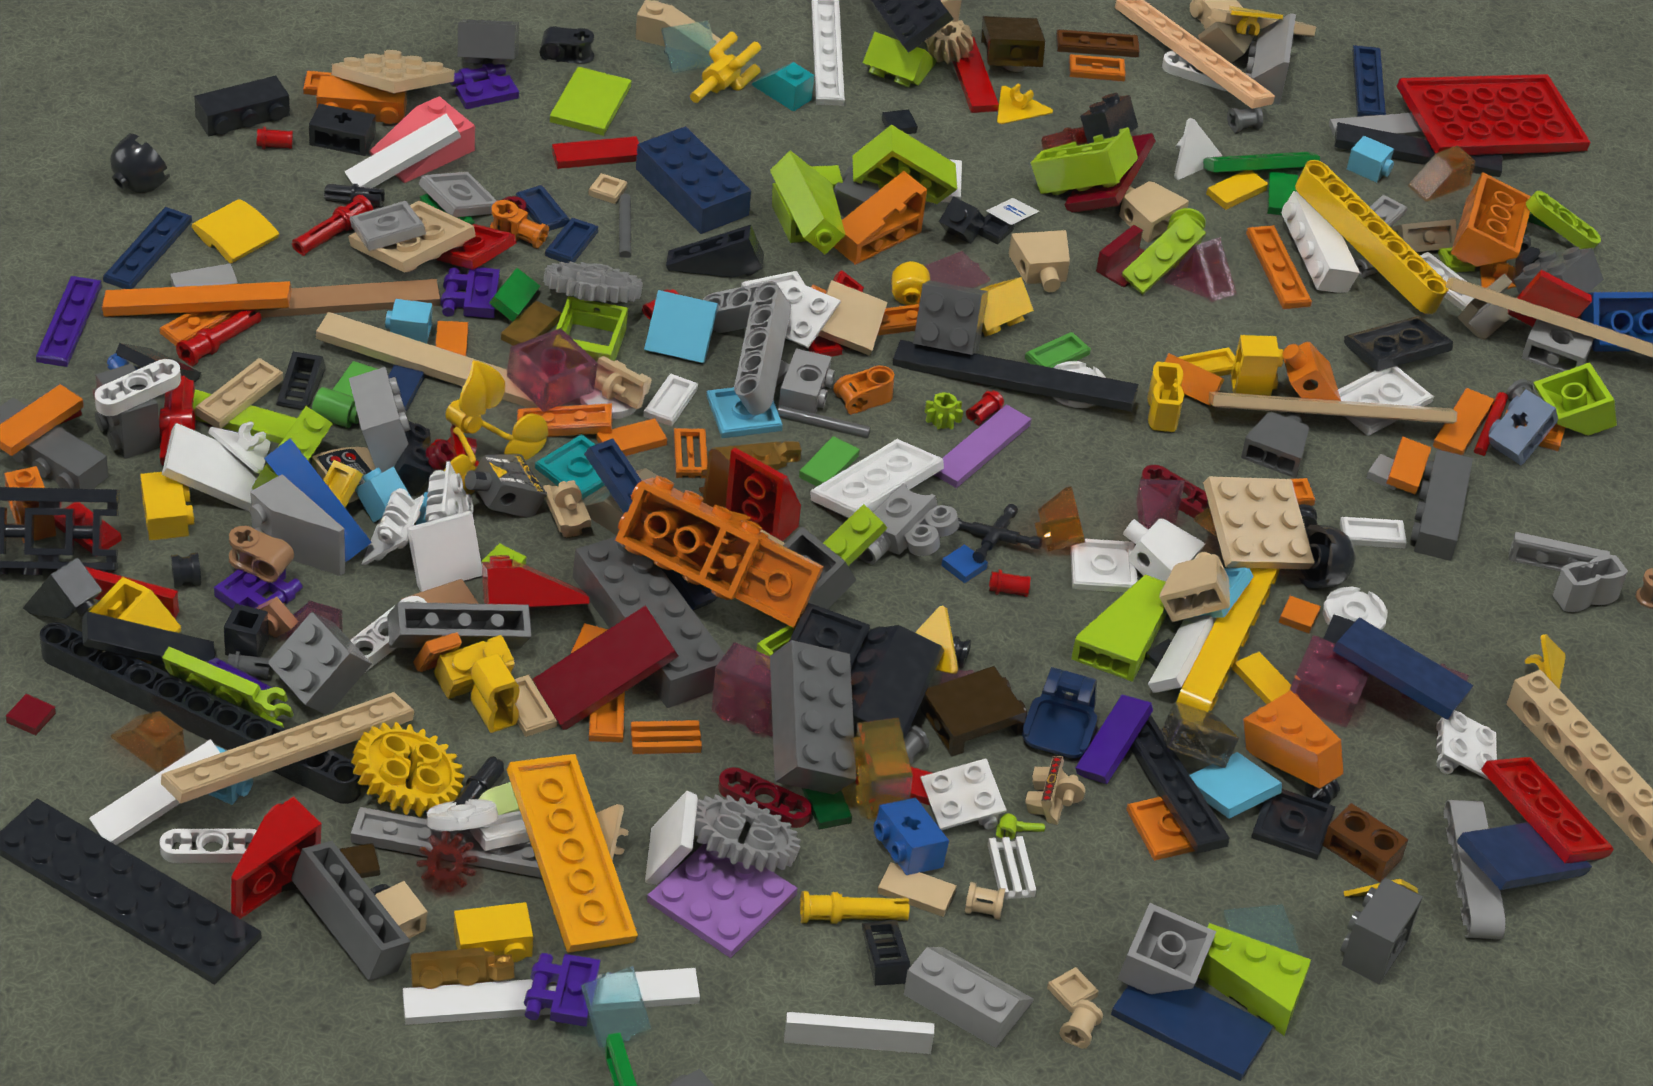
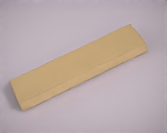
[1211,8,1316,37]

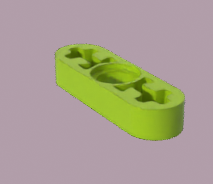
[1526,191,1601,249]

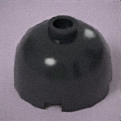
[110,133,170,193]
[1296,525,1356,589]

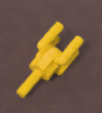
[690,32,761,103]

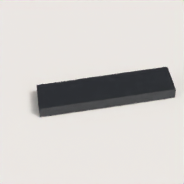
[82,611,215,665]

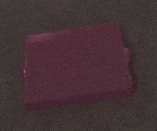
[925,251,991,288]

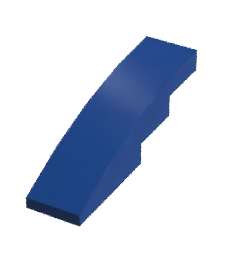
[264,438,372,562]

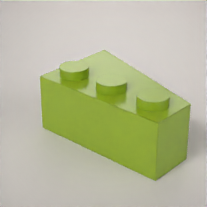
[852,125,957,204]
[1031,127,1138,195]
[1198,923,1311,1036]

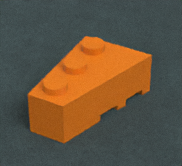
[834,171,927,265]
[1243,690,1344,789]

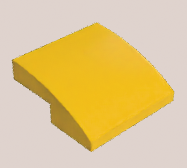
[191,199,280,263]

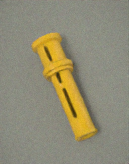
[800,891,910,924]

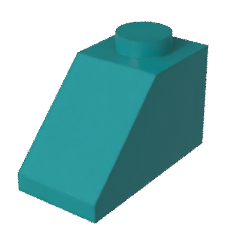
[752,62,815,111]

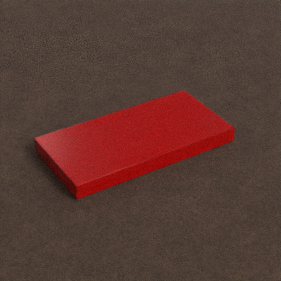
[1480,757,1614,863]

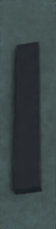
[893,340,1139,412]

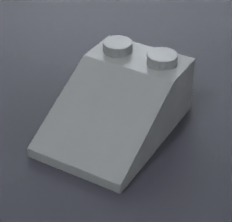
[250,474,345,576]

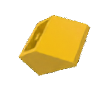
[89,577,181,664]

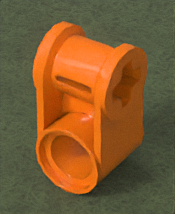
[833,365,895,415]

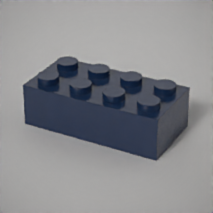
[636,126,751,234]

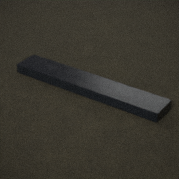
[1334,122,1502,177]
[1130,715,1230,854]

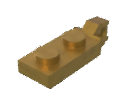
[712,441,802,470]
[410,947,514,989]

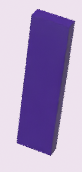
[36,276,102,367]

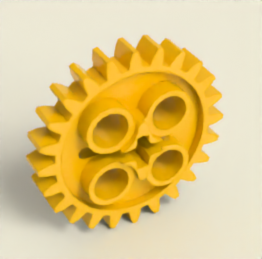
[351,722,464,817]

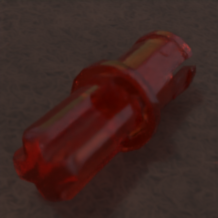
[1041,126,1087,150]

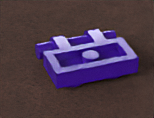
[450,63,519,109]
[440,267,500,318]
[214,569,303,609]
[524,953,601,1027]

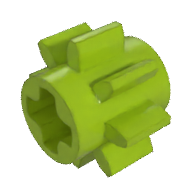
[925,392,963,430]

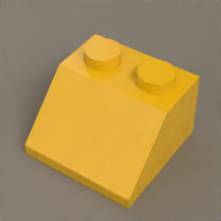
[980,277,1034,337]

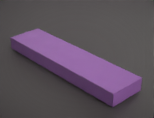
[934,404,1031,488]

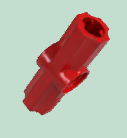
[159,376,195,465]

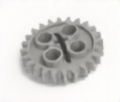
[543,262,643,303]
[694,795,801,872]

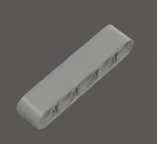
[1444,800,1505,940]

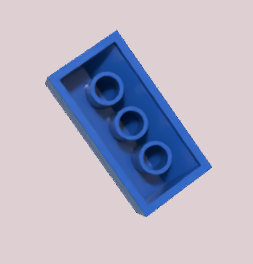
[1581,292,1653,351]

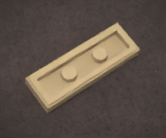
[195,358,283,429]

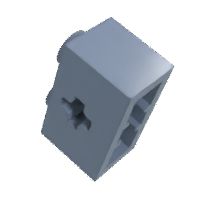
[1489,389,1558,465]

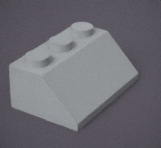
[1246,13,1296,105]
[349,367,411,473]
[904,947,1034,1048]

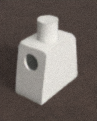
[1123,519,1205,582]

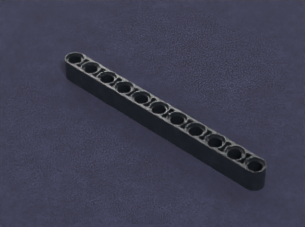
[40,622,361,804]

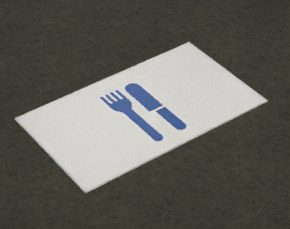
[986,198,1039,225]

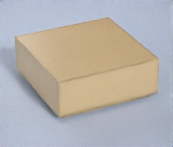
[588,173,627,204]
[1047,967,1099,1012]

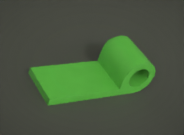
[312,361,377,428]

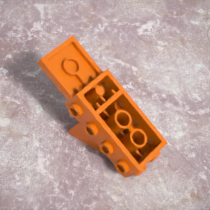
[615,476,824,628]

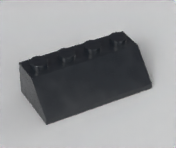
[851,625,944,748]

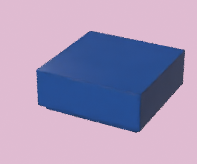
[941,544,988,583]

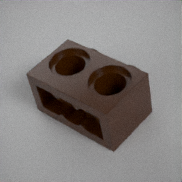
[1323,803,1408,882]

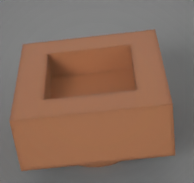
[256,596,299,638]

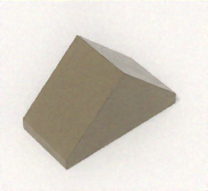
[1198,22,1255,63]

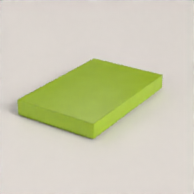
[550,67,631,136]

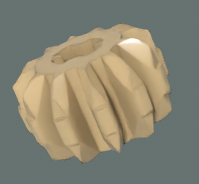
[926,20,974,64]

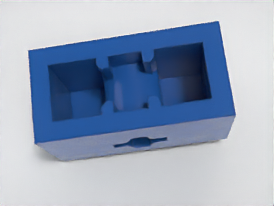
[874,798,949,875]

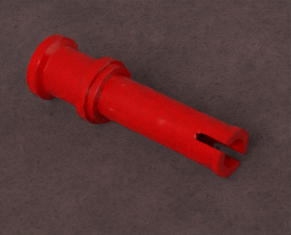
[292,194,374,256]
[176,309,262,367]

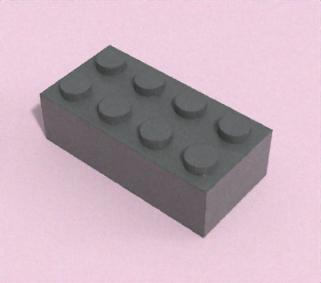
[770,640,856,795]

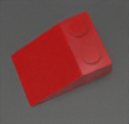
[726,447,801,541]
[482,555,590,607]
[231,796,322,919]

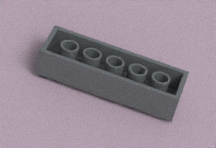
[573,536,730,708]

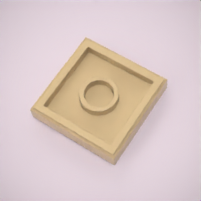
[818,280,888,356]

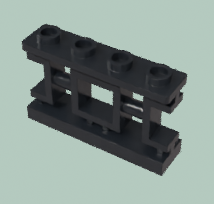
[0,487,120,575]

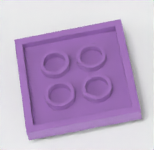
[647,844,798,958]

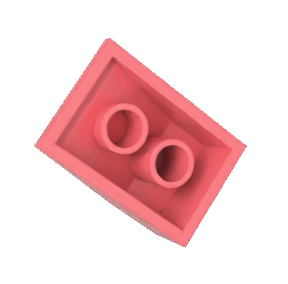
[369,96,475,183]

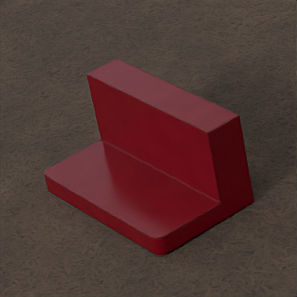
[1096,225,1144,287]

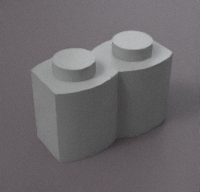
[1553,555,1628,612]

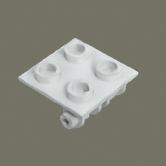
[782,279,841,348]
[425,461,474,522]
[362,488,425,565]
[1436,711,1497,781]
[921,759,1007,830]

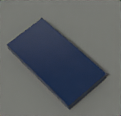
[1333,617,1474,720]
[1456,823,1592,890]
[1111,985,1273,1081]

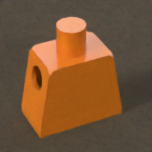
[1282,342,1341,401]

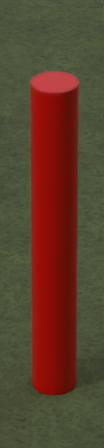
[1474,392,1508,456]

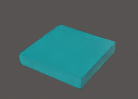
[535,434,605,500]

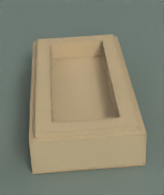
[515,675,557,737]
[877,862,957,917]

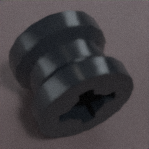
[171,552,201,588]

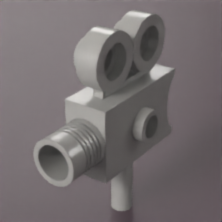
[859,484,959,565]

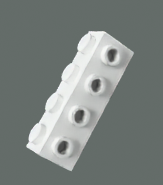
[1281,191,1360,293]

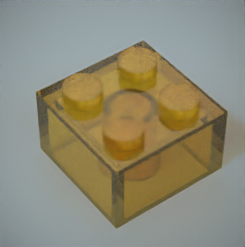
[851,718,913,819]

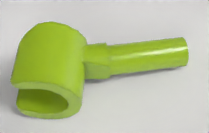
[996,813,1045,840]

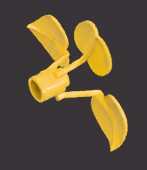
[444,360,548,495]

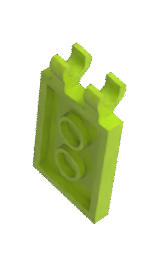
[162,647,294,728]

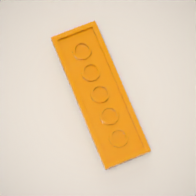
[506,754,638,953]

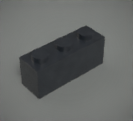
[194,75,290,137]

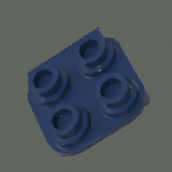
[1022,667,1097,759]

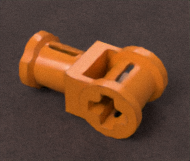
[490,200,549,249]

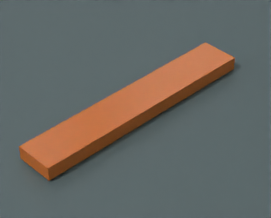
[102,281,292,317]

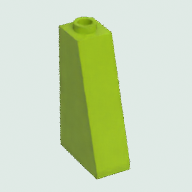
[770,150,845,255]
[1071,574,1167,682]

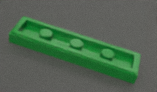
[1203,151,1320,172]

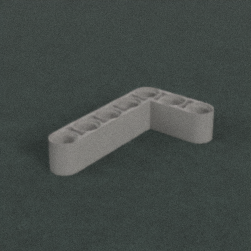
[703,281,791,415]

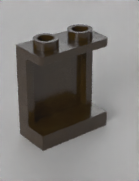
[981,16,1046,67]
[921,666,1027,757]

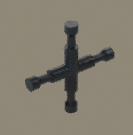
[957,504,1043,563]

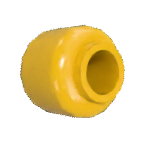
[891,261,930,305]

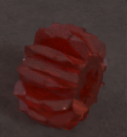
[417,831,479,892]

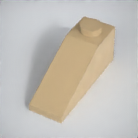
[636,0,721,58]

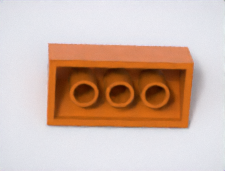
[1451,172,1531,267]

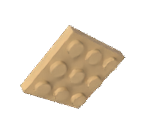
[332,50,455,93]
[348,201,476,273]
[1203,476,1314,569]

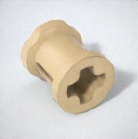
[965,882,1006,920]
[1059,1000,1103,1049]

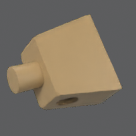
[1119,181,1189,242]
[1008,230,1070,292]
[1159,552,1230,622]

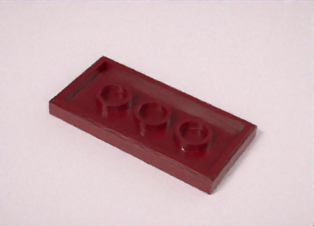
[1064,133,1156,212]
[532,605,679,730]

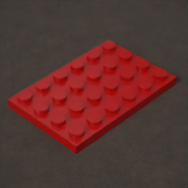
[1397,74,1591,156]

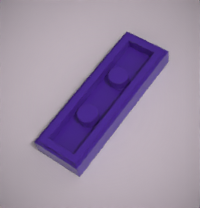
[1075,694,1153,784]

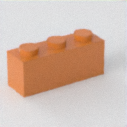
[316,75,407,124]

